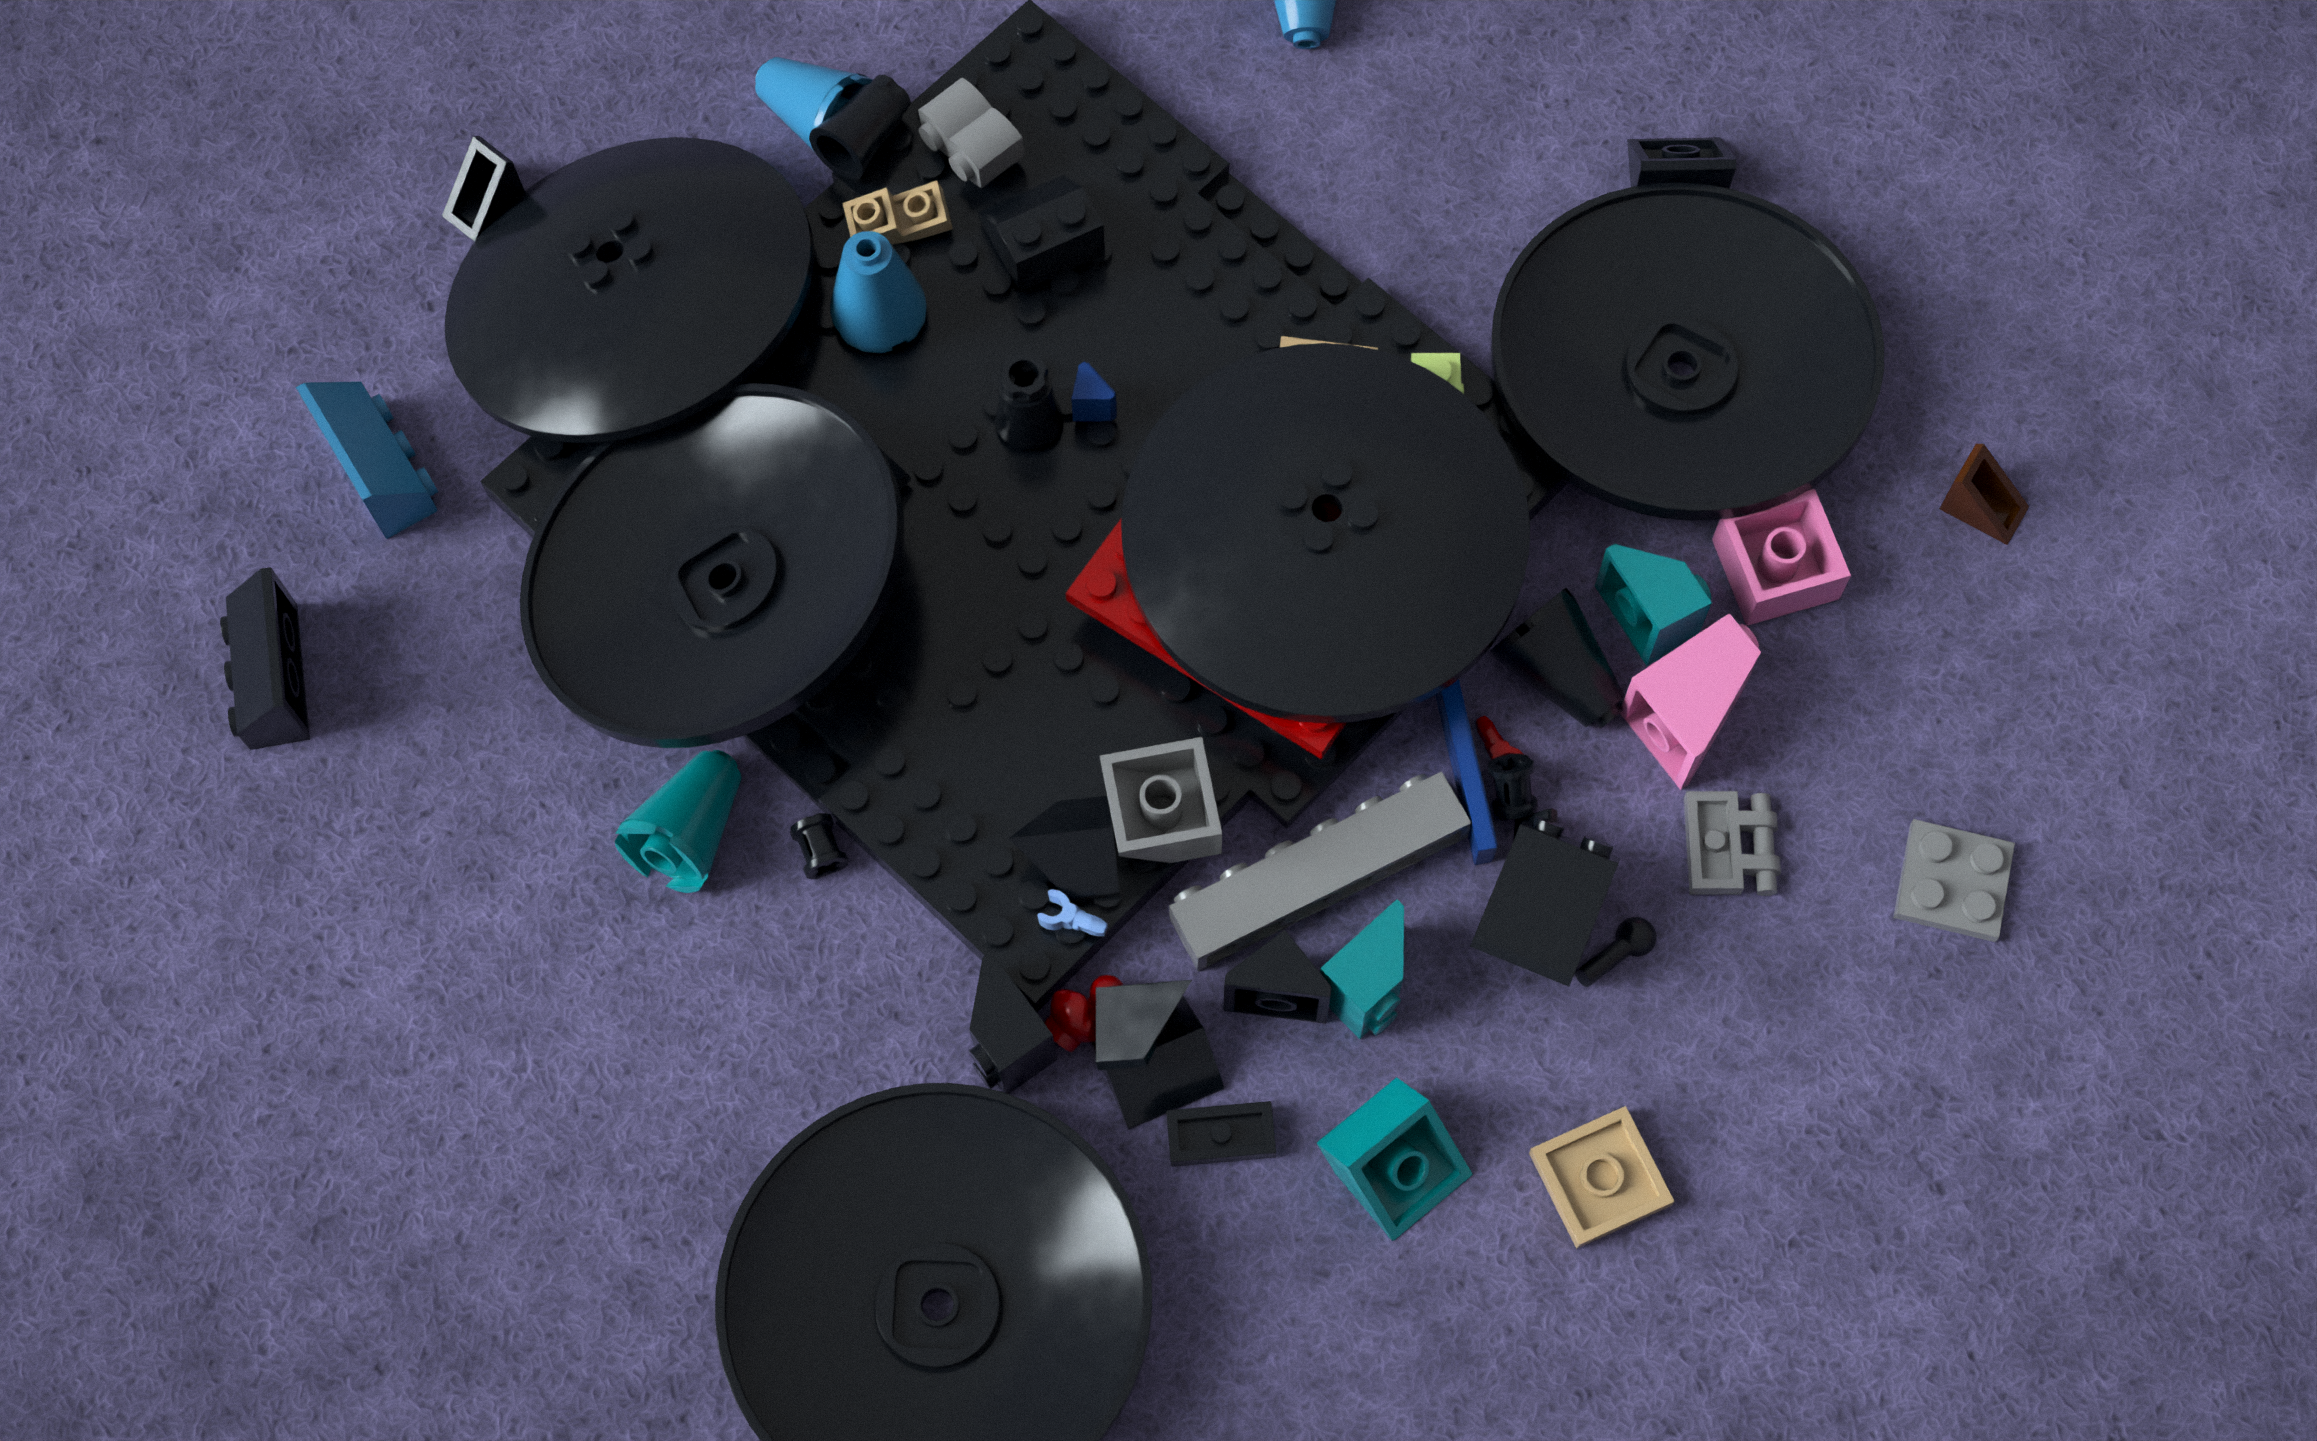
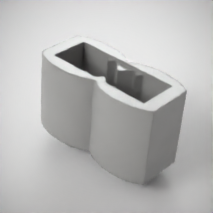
[918,78,1025,188]

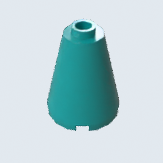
[614,750,742,893]

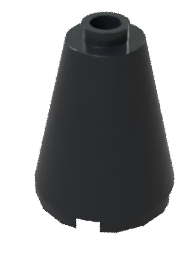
[1490,588,1625,729]

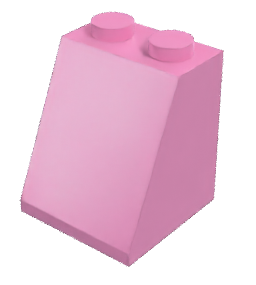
[1620,613,1761,790]

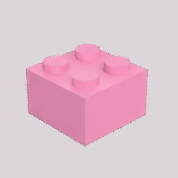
[1712,489,1851,626]

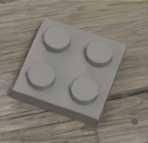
[1893,819,2015,942]

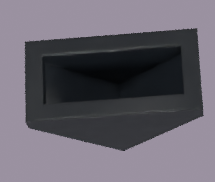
[442,136,525,242]

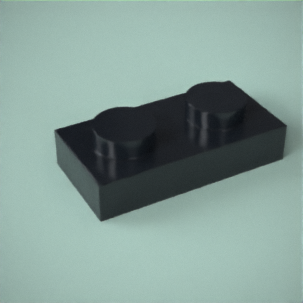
[1166,1101,1276,1167]

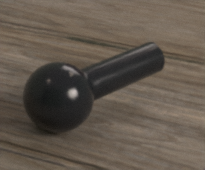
[1575,917,1657,987]

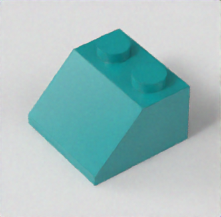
[1595,544,1712,666]
[1320,899,1404,1039]
[1316,1077,1473,1241]

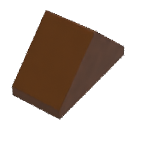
[1939,444,2029,545]

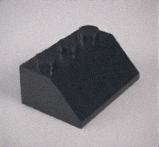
[220,567,310,750]

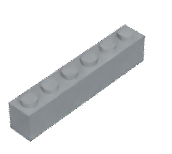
[1169,771,1472,971]

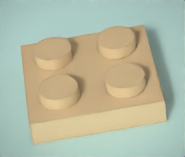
[1529,1106,1675,1249]

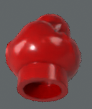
[1044,974,1124,1052]

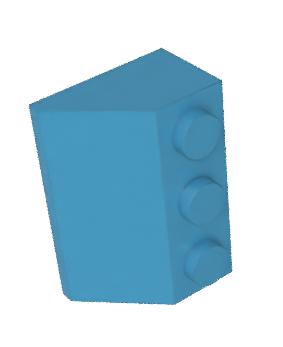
[296,382,438,539]

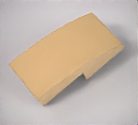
[843,180,953,245]

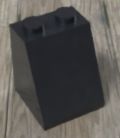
[1470,816,1620,987]

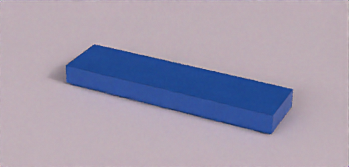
[1435,679,1498,865]

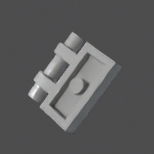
[1684,791,1781,896]

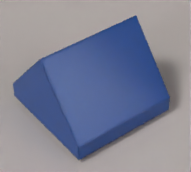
[1071,361,1117,421]

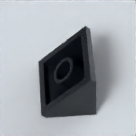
[1627,137,1736,189]
[1224,930,1332,1024]
[1090,996,1224,1130]

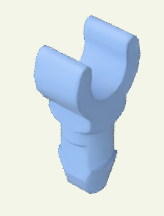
[1037,889,1108,936]

